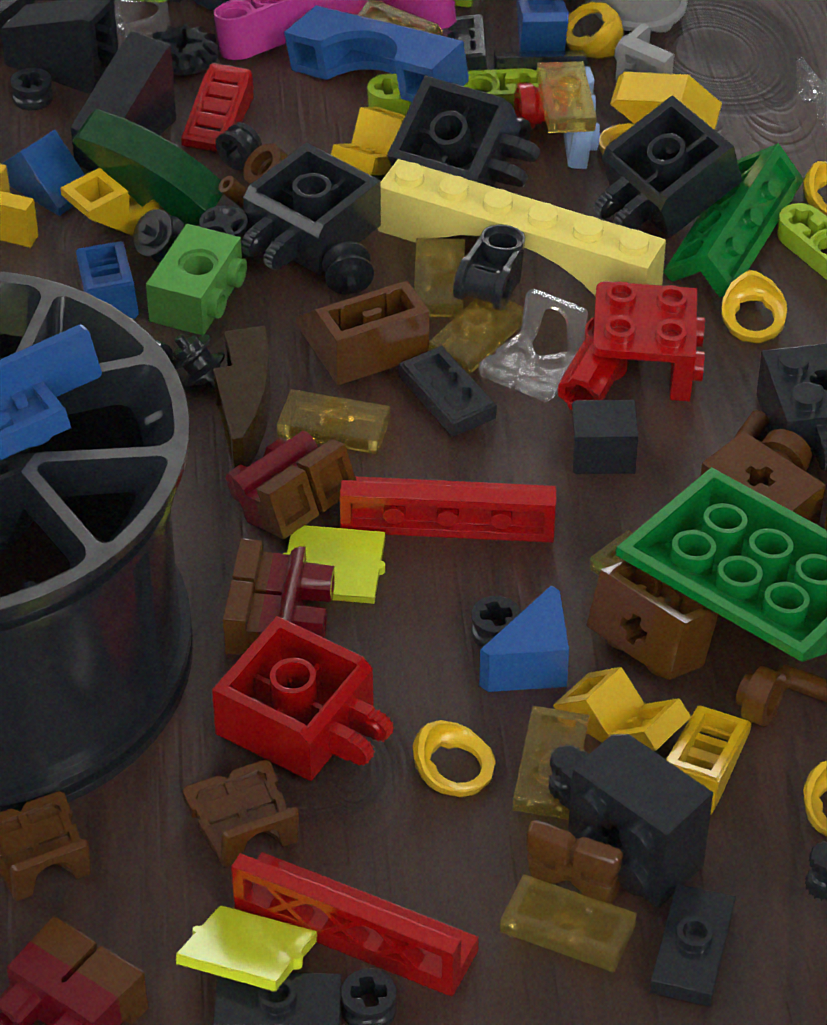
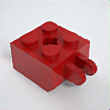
[212,616,394,781]

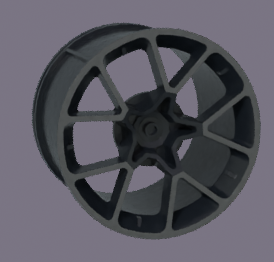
[0,271,193,812]

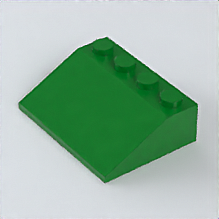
[615,467,827,662]

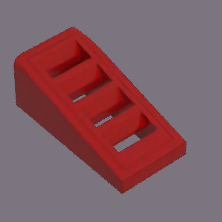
[181,63,254,152]

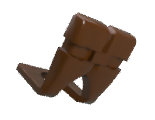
[182,759,299,868]
[0,791,91,902]
[526,820,623,913]

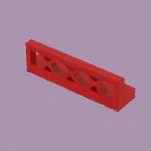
[340,476,557,543]
[231,852,479,997]

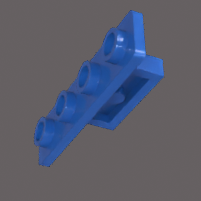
[0,324,102,460]

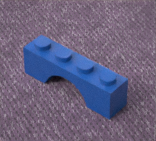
[284,5,469,102]

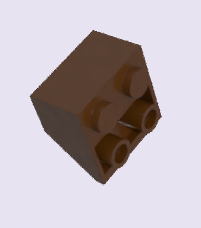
[296,280,429,386]

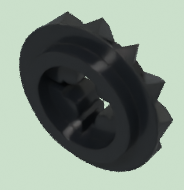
[152,23,219,75]

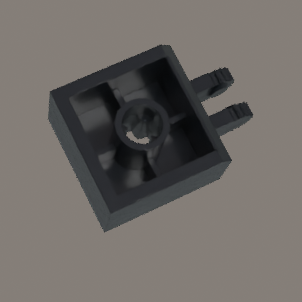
[387,75,540,188]
[593,95,742,238]
[241,142,381,275]
[756,343,827,471]
[548,734,713,908]

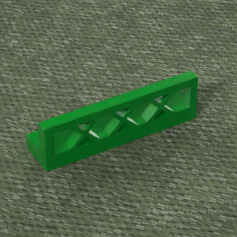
[663,143,804,297]

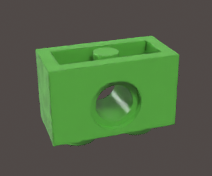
[146,224,247,336]

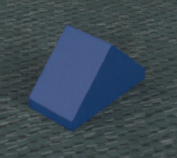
[516,0,568,51]
[1,130,85,216]
[479,586,569,692]

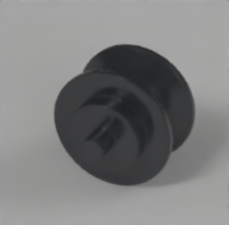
[133,209,185,263]
[322,241,374,295]
[171,334,225,387]

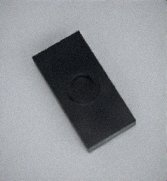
[439,14,487,71]
[399,346,497,437]
[650,883,736,1007]
[214,973,342,1025]

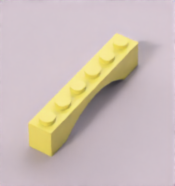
[378,159,666,295]

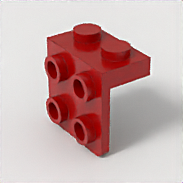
[593,281,705,401]

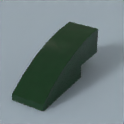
[72,109,223,226]

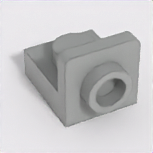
[614,23,674,80]

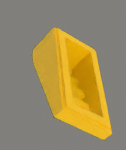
[666,705,752,815]

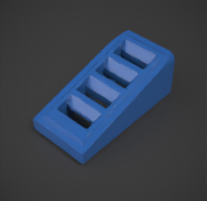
[75,241,139,319]

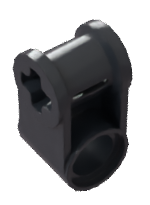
[453,224,525,311]

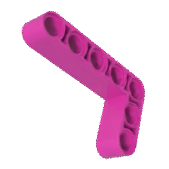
[214,0,456,60]

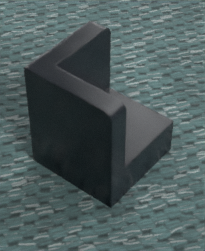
[572,400,638,474]

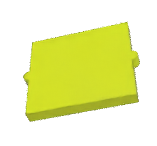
[283,525,385,604]
[176,905,317,991]

